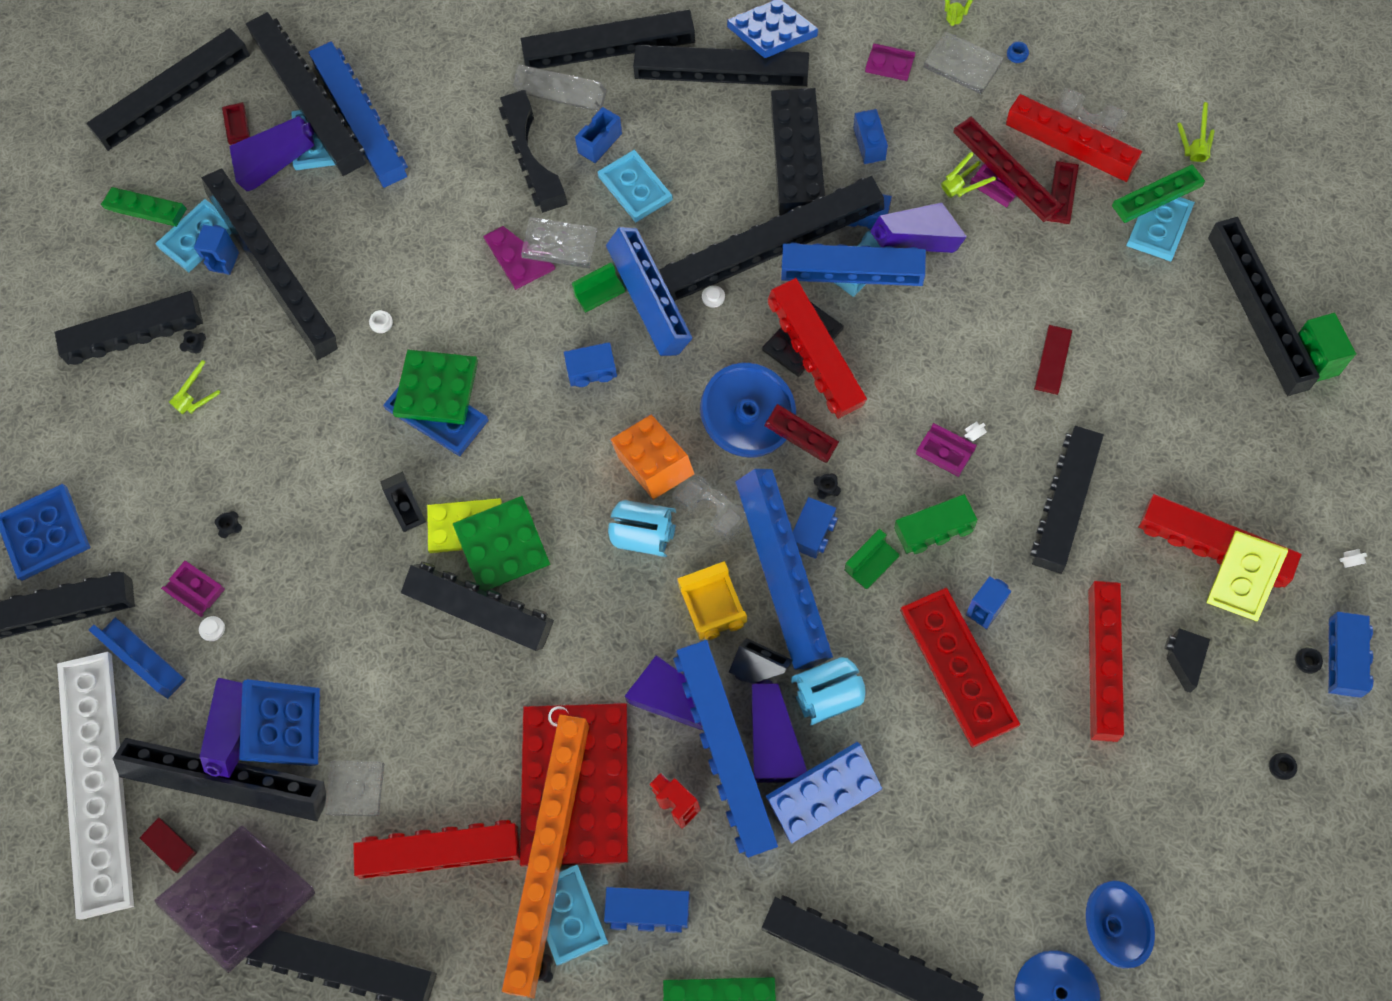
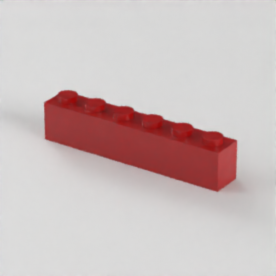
[1006,94,1143,182]
[768,278,867,419]
[1138,494,1302,588]
[1088,581,1124,742]
[353,820,520,879]

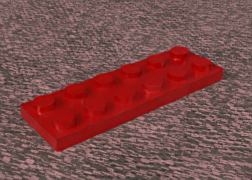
[900,587,1021,748]

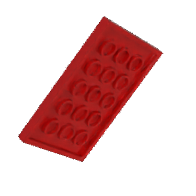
[520,703,628,866]

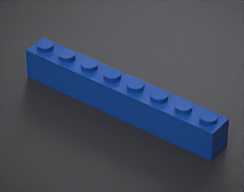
[308,41,408,188]
[735,469,833,670]
[673,640,778,858]

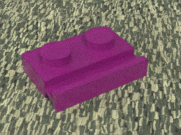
[865,43,916,81]
[970,164,1017,208]
[916,423,977,477]
[161,560,225,618]

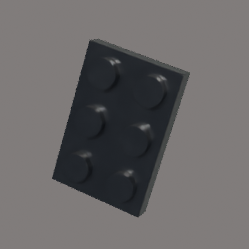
[762,302,844,377]

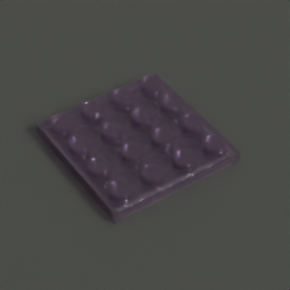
[154,825,315,973]

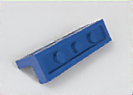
[89,617,186,699]

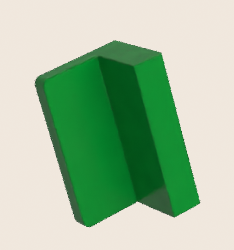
[572,262,625,313]
[844,528,899,589]

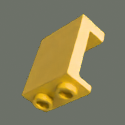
[677,561,747,640]

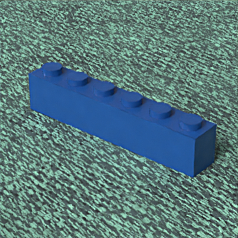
[606,227,693,356]
[781,243,926,286]

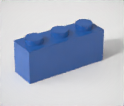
[1328,612,1374,698]
[604,887,690,933]

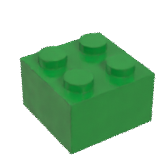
[1298,312,1356,382]

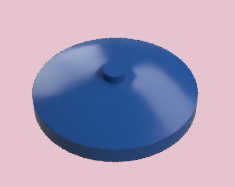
[700,363,796,458]

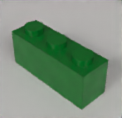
[894,494,978,554]

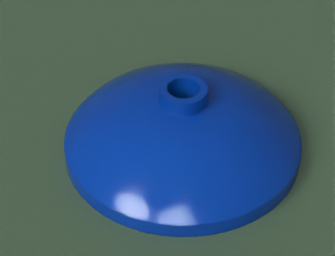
[1086,881,1155,969]
[1014,951,1100,1001]

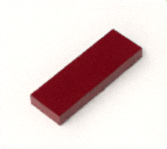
[1047,161,1079,224]
[1034,325,1072,395]
[764,404,839,463]

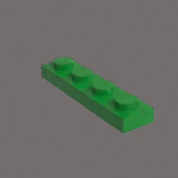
[1112,164,1205,223]
[101,187,187,227]
[663,977,776,1001]

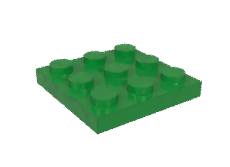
[393,349,478,425]
[453,496,551,591]

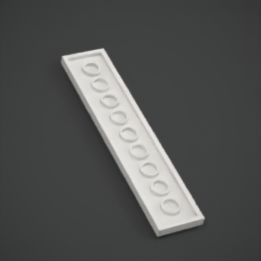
[57,652,134,920]

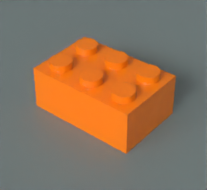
[610,414,694,500]

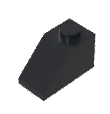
[380,471,426,532]
[1165,628,1210,693]
[729,638,793,684]

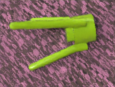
[944,0,973,26]
[1177,102,1215,162]
[941,152,996,198]
[169,360,220,414]

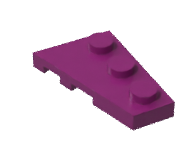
[483,226,555,290]

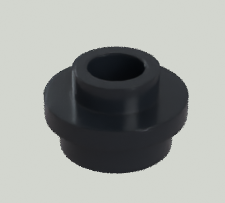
[1295,647,1323,674]
[1269,753,1297,780]

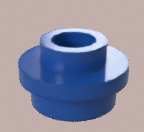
[1007,42,1029,63]

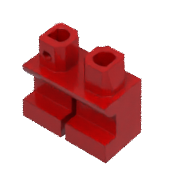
[649,773,701,829]

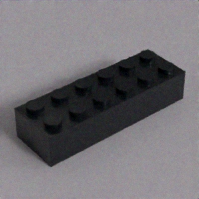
[771,88,825,216]

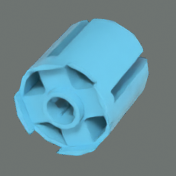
[608,500,676,557]
[791,657,866,726]

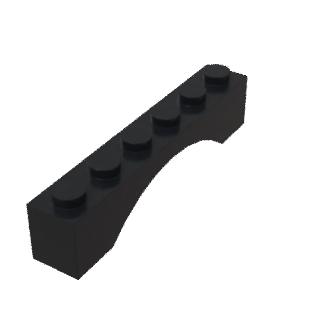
[498,90,568,213]

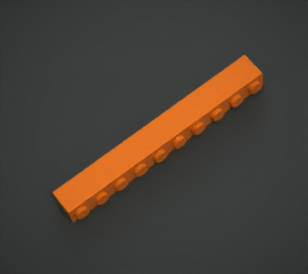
[502,715,589,999]

